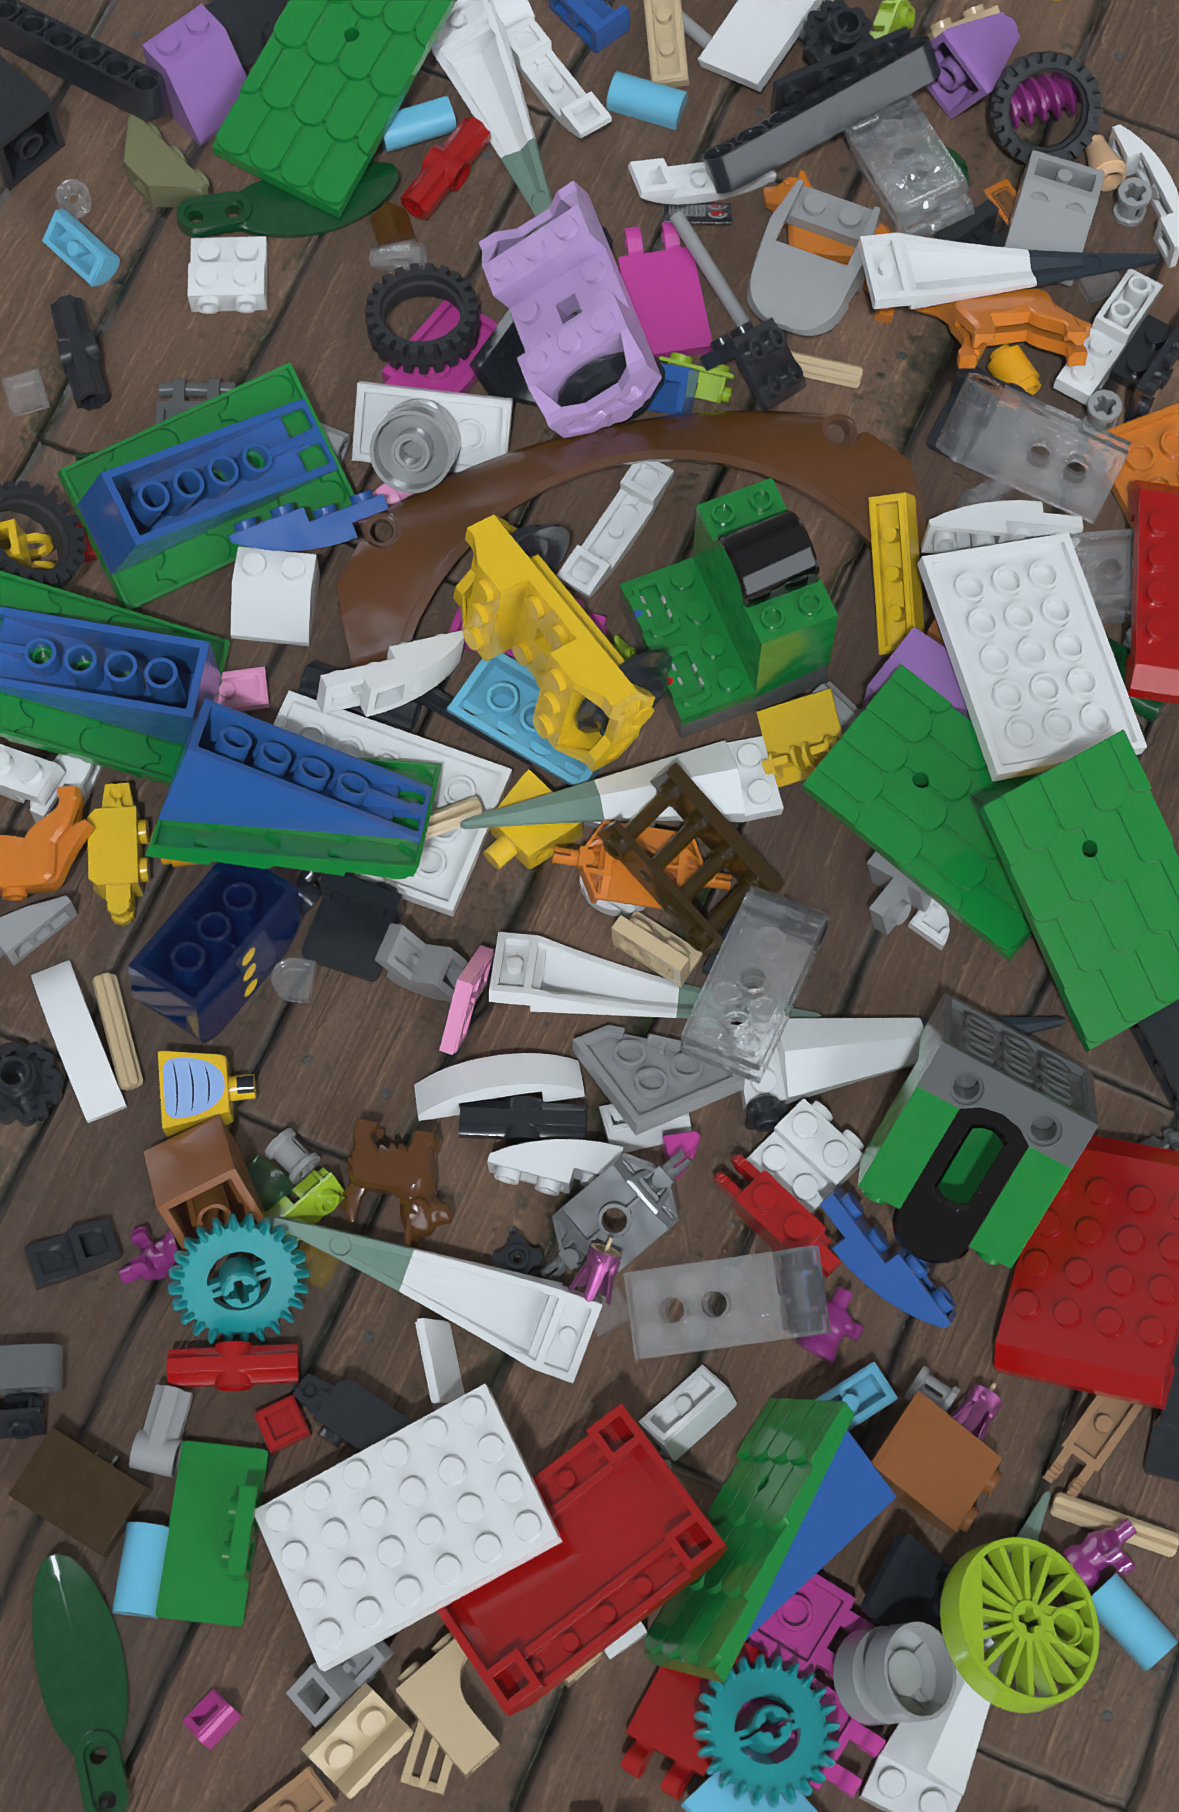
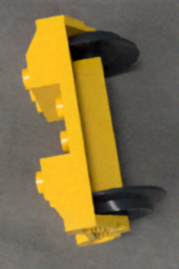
[453,515,672,772]

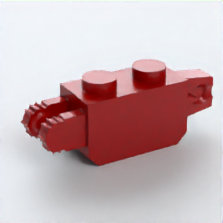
[712,1154,841,1278]

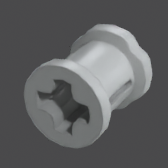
[1112,177,1152,227]
[1082,390,1123,436]
[265,1128,321,1184]
[903,1366,961,1412]

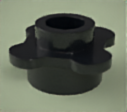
[745,1096,787,1132]
[492,1234,543,1275]

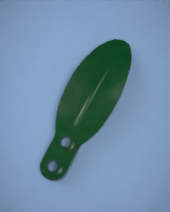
[176,162,399,238]
[32,1554,131,1812]

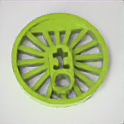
[940,1537,1099,1713]

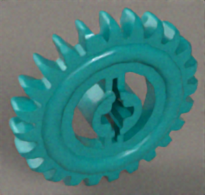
[168,1213,310,1344]
[693,1654,841,1808]

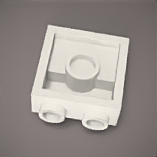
[188,236,268,314]
[747,1098,864,1215]

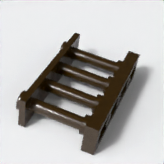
[597,762,785,956]

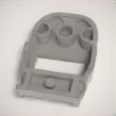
[747,179,881,336]

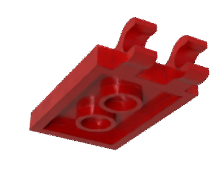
[620,1642,769,1801]

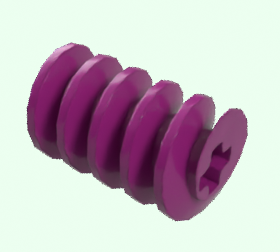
[1009,72,1081,130]

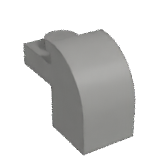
[867,852,932,936]
[375,923,468,1002]
[286,1640,394,1727]

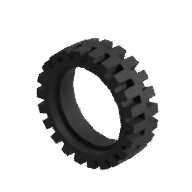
[988,51,1103,164]
[365,263,480,375]
[0,481,86,589]

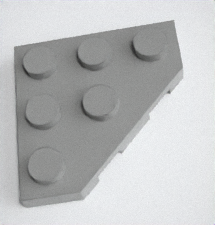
[572,1025,745,1135]

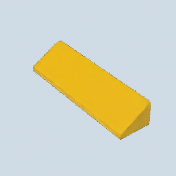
[868,492,925,655]

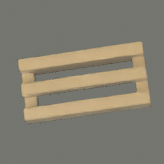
[400,1704,470,1795]

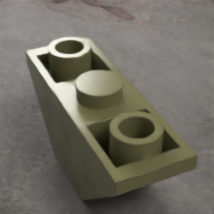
[124,115,210,208]

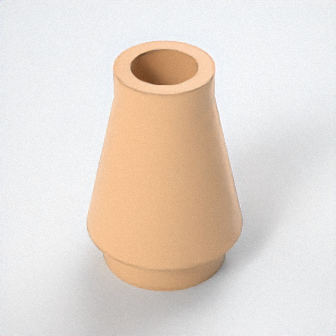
[1084,135,1126,191]

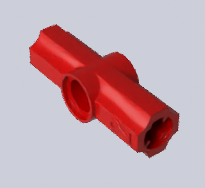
[400,116,491,220]
[167,1341,300,1392]

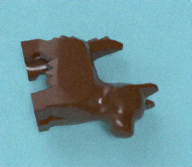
[340,1118,453,1249]

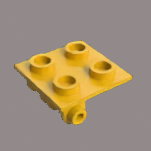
[757,688,843,788]

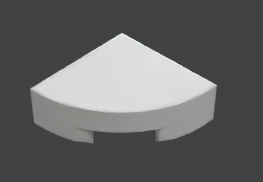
[908,899,950,950]

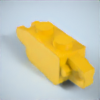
[87,783,150,927]

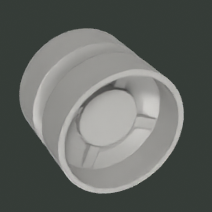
[370,399,461,493]
[833,1622,956,1726]

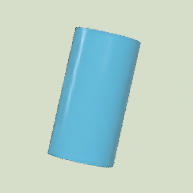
[606,71,688,130]
[381,96,457,153]
[42,209,120,287]
[815,1362,898,1431]
[112,1522,169,1619]
[1091,1573,1178,1672]

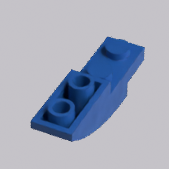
[228,489,389,551]
[820,1186,956,1329]

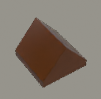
[370,201,416,252]

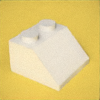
[230,547,321,646]

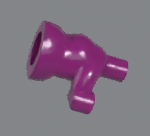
[119,1226,183,1285]
[796,1287,864,1363]
[1063,1518,1138,1588]

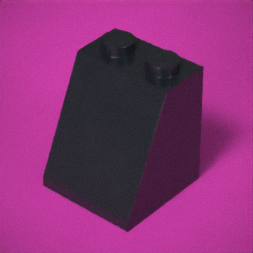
[0,55,66,190]

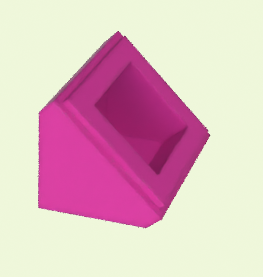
[661,1131,701,1180]
[182,1688,243,1750]

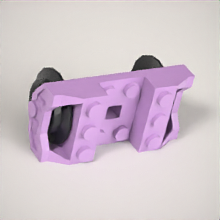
[479,181,666,438]

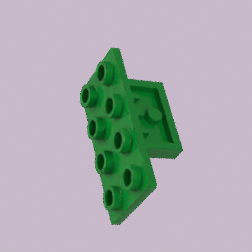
[155,1441,269,1628]

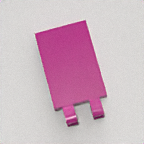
[618,222,713,359]
[382,300,498,393]
[748,1574,876,1678]
[734,1639,886,1799]

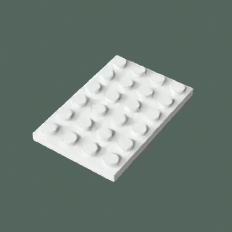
[917,533,1147,782]
[273,691,513,917]
[254,1384,563,1672]

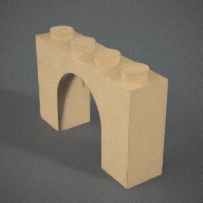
[395,1632,603,1778]

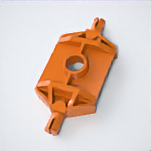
[552,820,732,910]

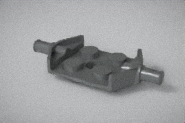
[540,1149,693,1281]

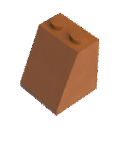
[144,1114,271,1251]
[871,1391,1003,1538]

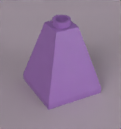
[925,12,1020,120]

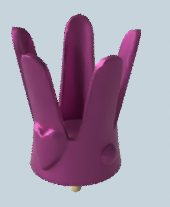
[568,1237,623,1305]
[950,1383,1003,1443]

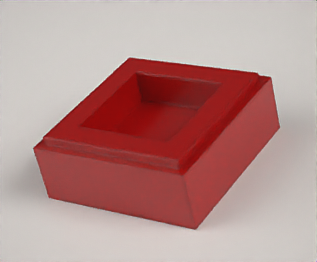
[253,1395,311,1455]

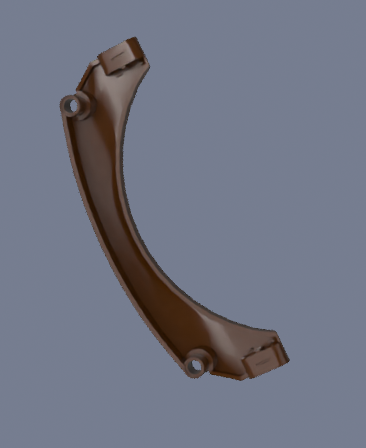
[336,410,927,668]

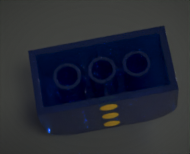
[128,862,300,1043]

